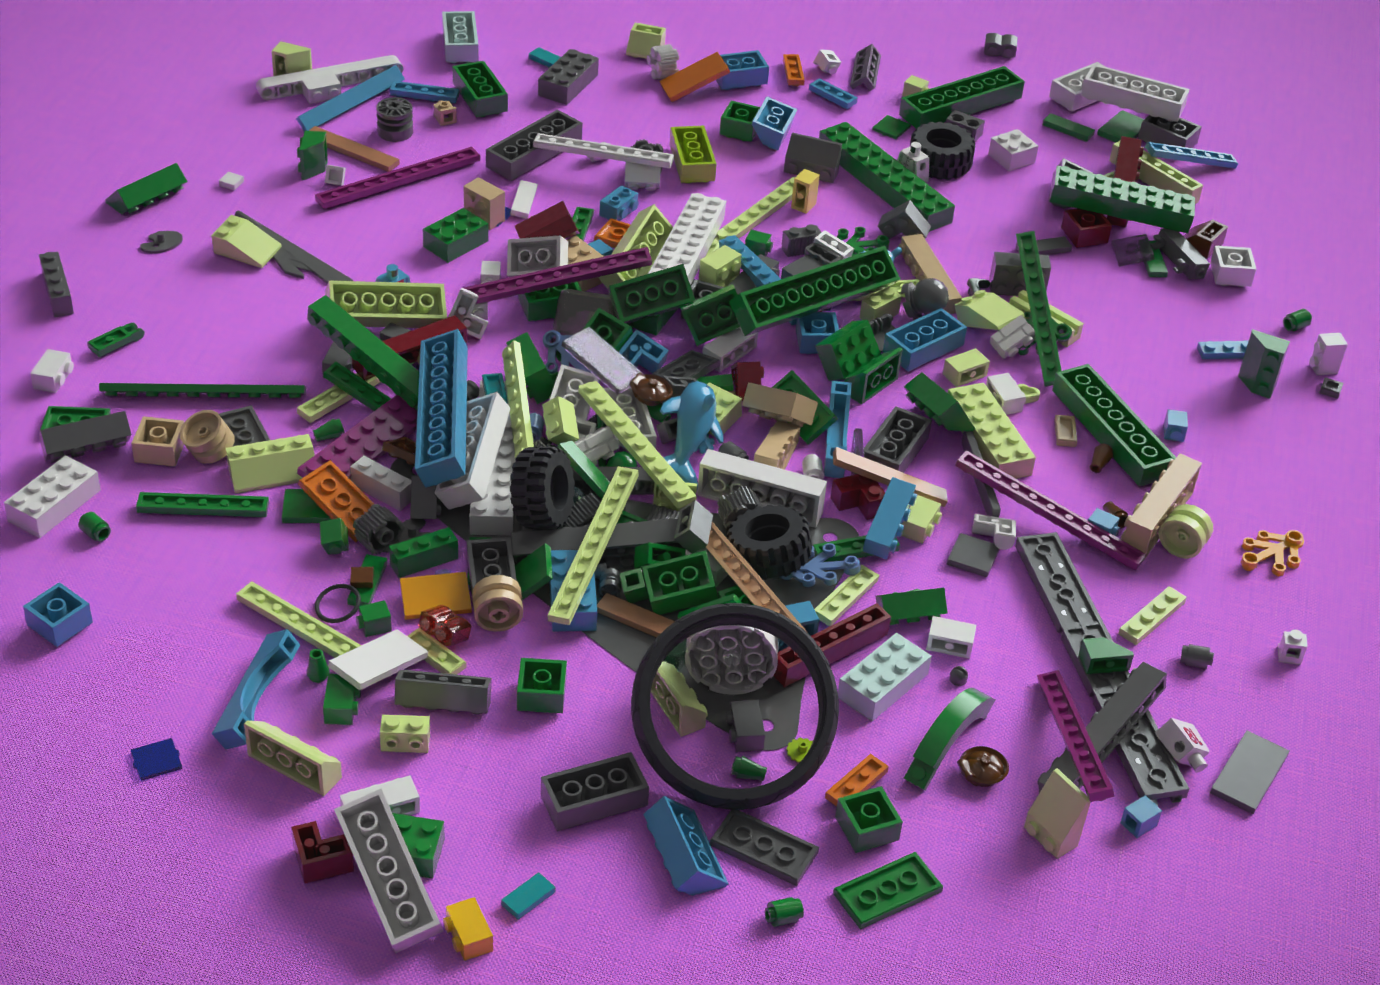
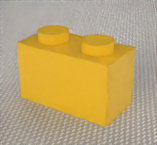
[443,897,493,961]

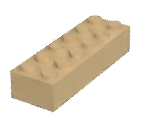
[1121,453,1202,560]

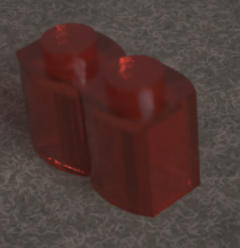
[418,605,472,646]

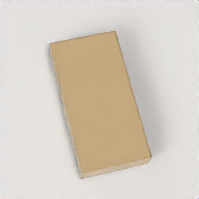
[1054,415,1077,447]

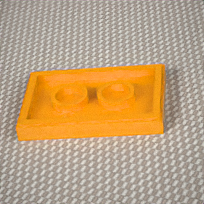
[400,572,472,620]

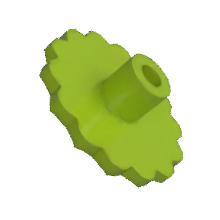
[786,738,813,763]

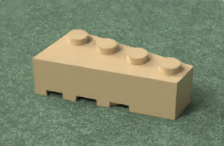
[754,420,801,470]

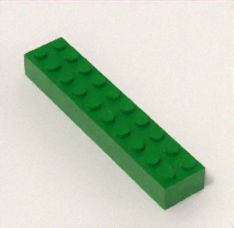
[819,122,955,232]
[729,246,900,336]

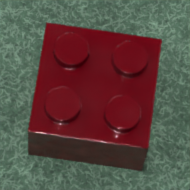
[1061,208,1112,248]

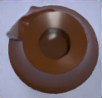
[630,372,673,406]
[957,746,1009,787]

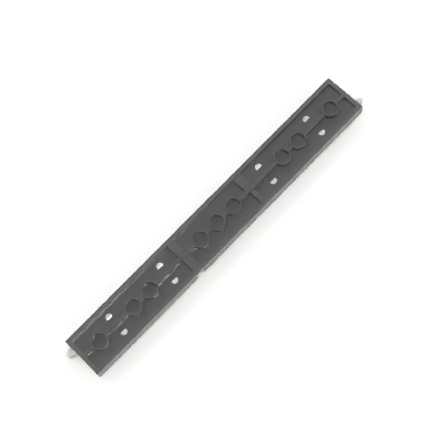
[1015,532,1189,806]

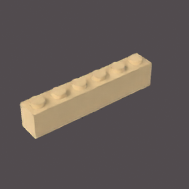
[898,234,962,314]

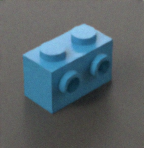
[599,185,639,221]

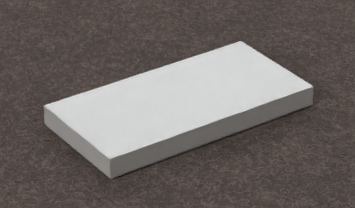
[328,629,428,690]

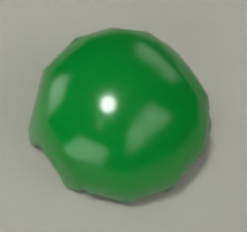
[606,451,638,467]

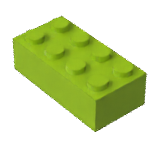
[669,125,717,183]

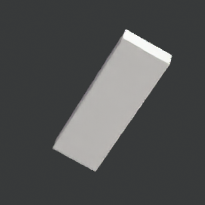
[510,180,538,219]

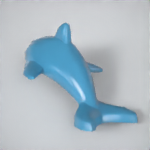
[660,381,724,491]

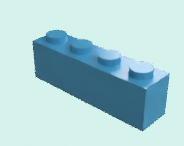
[863,477,918,560]

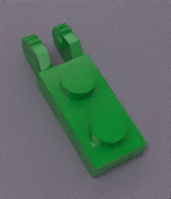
[87,322,145,357]

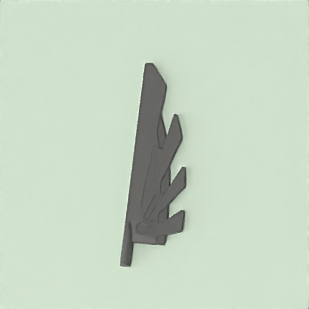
[235,210,353,284]

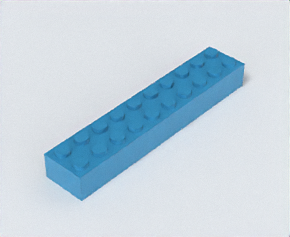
[415,329,468,488]

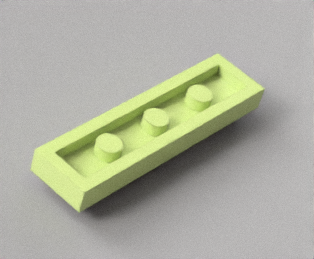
[814,565,879,626]
[1118,586,1187,645]

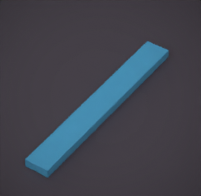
[296,65,405,132]

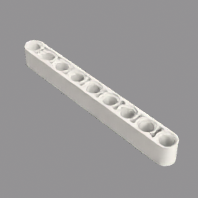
[256,55,404,100]

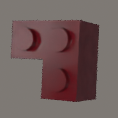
[731,361,764,403]
[830,474,885,520]
[291,821,354,884]

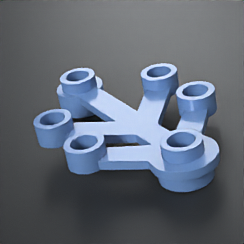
[543,330,600,383]
[780,543,861,587]

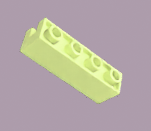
[1009,290,1084,347]

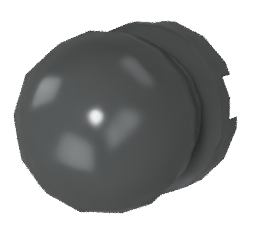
[901,278,949,320]

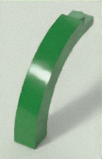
[904,688,996,791]

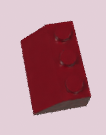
[514,201,580,240]

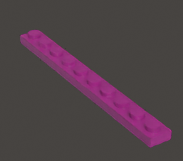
[315,146,480,209]
[464,247,652,304]
[955,450,1147,571]
[1037,670,1115,802]

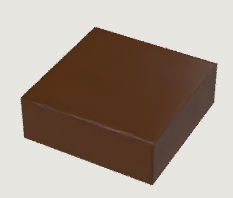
[350,567,374,588]

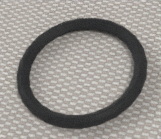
[315,584,361,623]

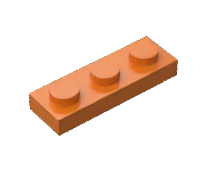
[783,54,805,87]
[825,753,889,807]

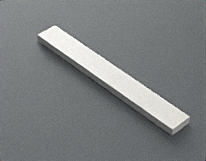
[533,133,674,168]

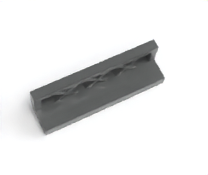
[850,44,881,91]

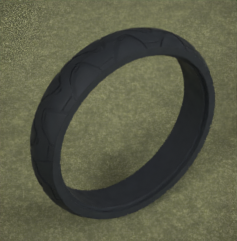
[631,603,839,810]

